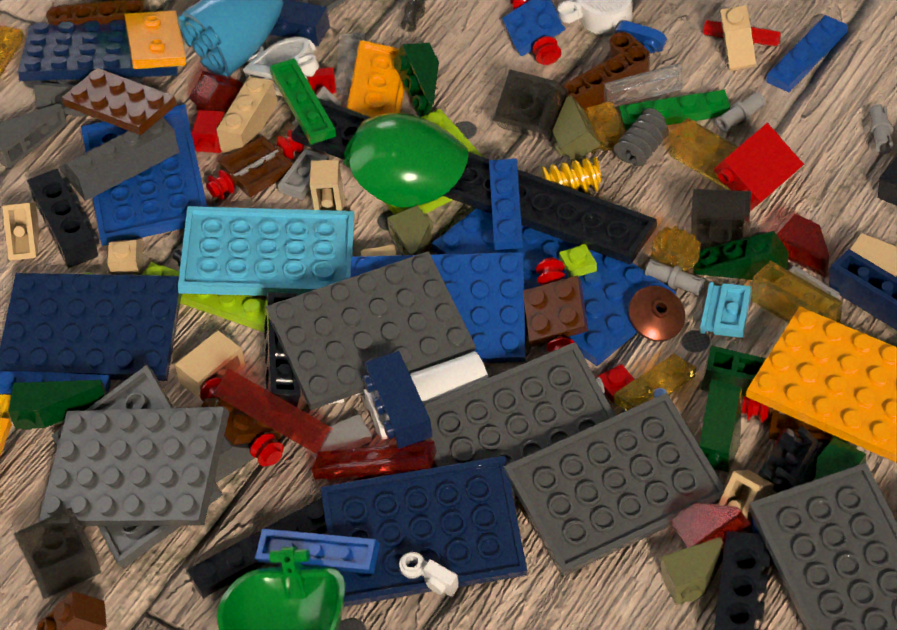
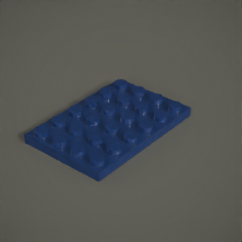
[18,20,182,81]
[0,273,182,381]
[320,456,528,607]

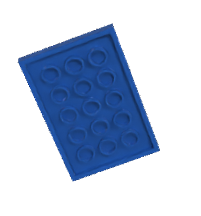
[81,104,207,246]
[350,252,526,363]

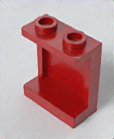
[713,122,804,211]

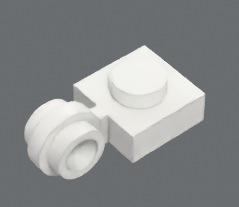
[399,552,459,597]

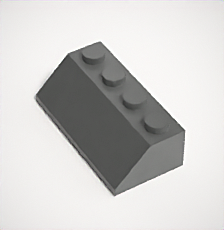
[59,117,179,201]

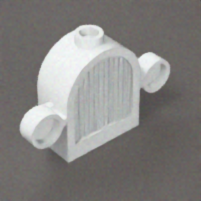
[558,0,632,35]
[243,37,319,96]

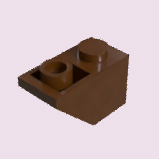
[36,591,107,630]

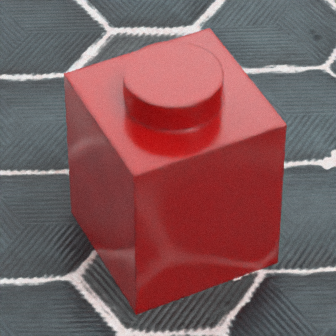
[191,110,225,153]

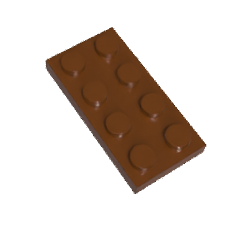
[62,68,177,135]

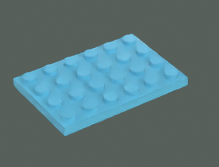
[178,206,354,296]

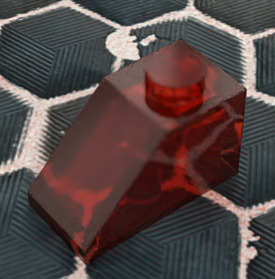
[189,71,244,113]
[777,214,829,277]
[670,503,750,548]

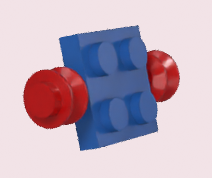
[502,0,566,65]

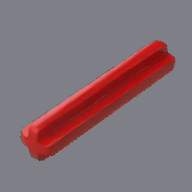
[703,20,781,47]

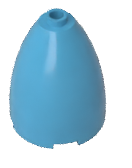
[178,0,283,79]

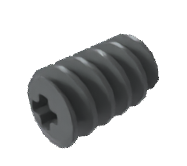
[614,108,669,167]

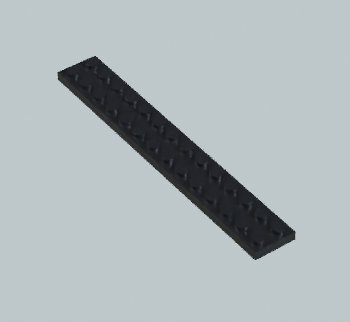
[291,99,657,265]

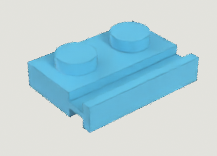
[700,282,752,338]

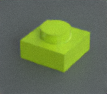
[559,244,597,278]

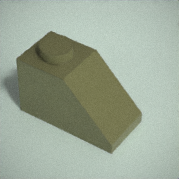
[553,95,601,161]
[387,205,433,255]
[661,537,723,605]

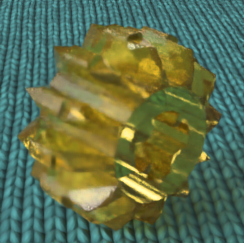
[651,226,701,272]

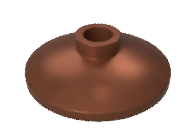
[628,286,685,342]

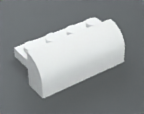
[361,351,489,440]

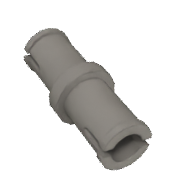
[716,92,766,133]
[869,104,894,154]
[645,259,705,296]

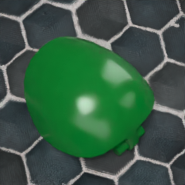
[344,113,469,207]
[217,546,345,630]

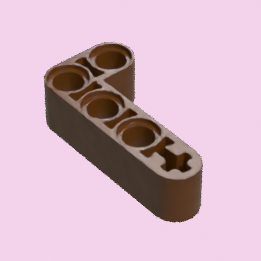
[46,0,150,25]
[561,32,650,112]

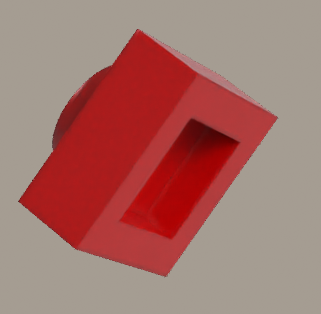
[308,67,337,94]
[597,364,638,403]

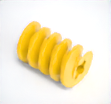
[541,156,601,194]

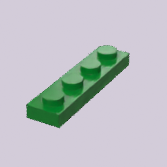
[270,58,336,145]
[619,89,731,132]

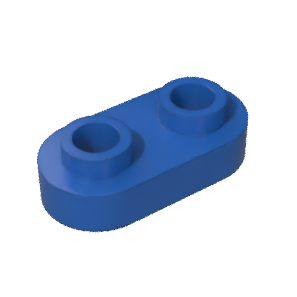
[615,21,667,53]

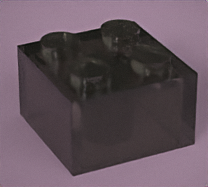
[493,70,568,141]
[691,189,751,253]
[13,507,101,599]

